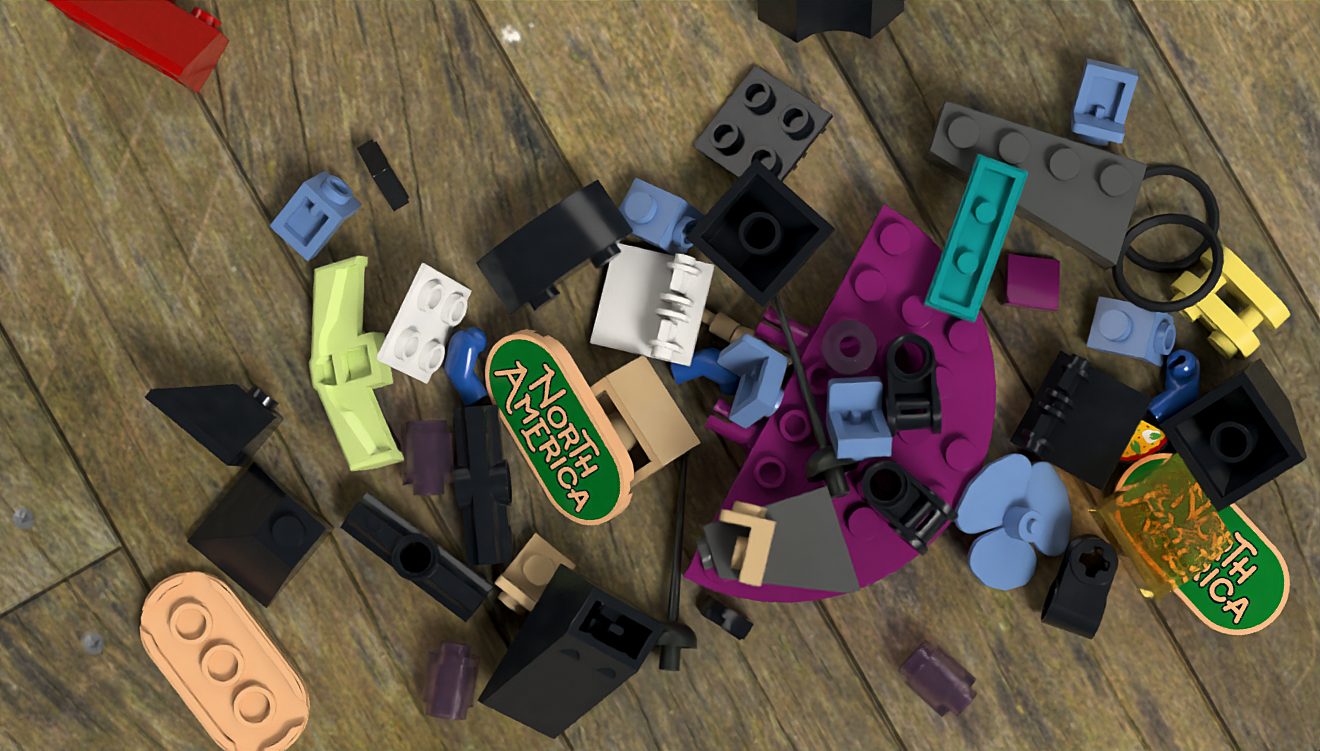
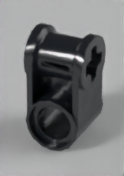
[882,333,942,437]
[856,460,959,556]
[1040,533,1119,640]

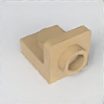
[719,501,776,587]
[495,533,577,617]

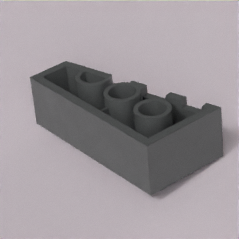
[924,101,1147,270]

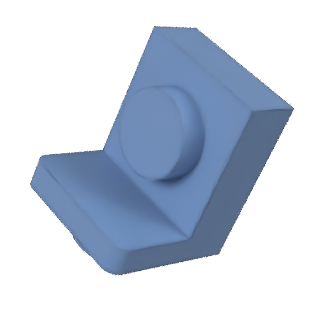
[270,171,362,261]

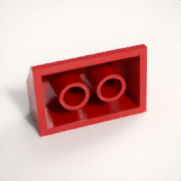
[45,0,230,94]

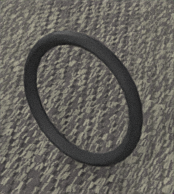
[1125,165,1220,273]
[1112,213,1224,313]

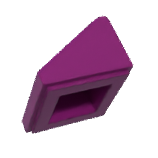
[1001,254,1060,313]

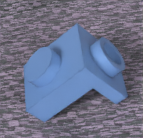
[1070,58,1139,146]
[619,178,704,256]
[1086,296,1176,367]
[717,334,789,429]
[826,376,892,461]

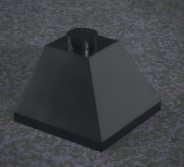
[685,158,836,309]
[1159,358,1307,512]
[144,384,284,467]
[187,461,335,608]

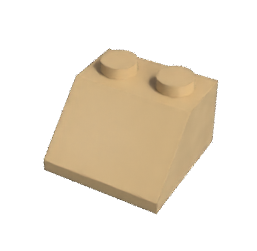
[590,355,701,488]

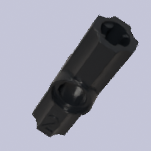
[453,405,513,566]
[340,491,494,622]

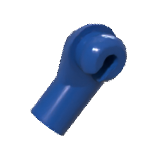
[444,327,488,407]
[669,347,741,395]
[1147,349,1201,426]

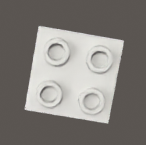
[590,243,715,366]
[376,263,472,384]

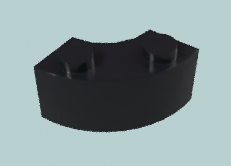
[758,0,904,43]
[476,180,633,314]

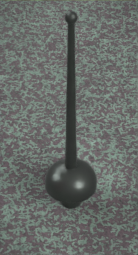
[774,294,859,499]
[654,450,697,671]

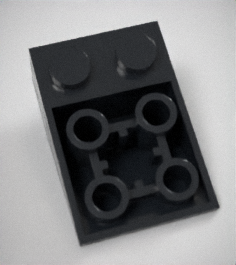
[478,563,665,739]

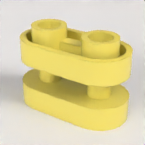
[1170,244,1290,360]

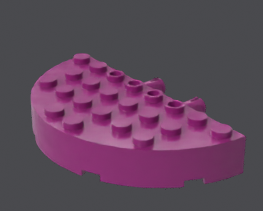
[683,204,996,603]

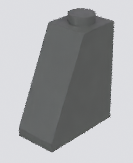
[696,486,861,594]

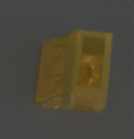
[1088,453,1235,601]

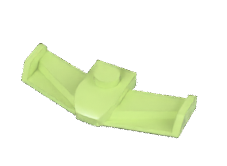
[308,255,405,471]

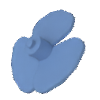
[955,453,1072,591]

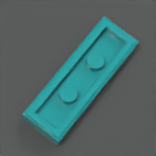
[923,154,1029,324]

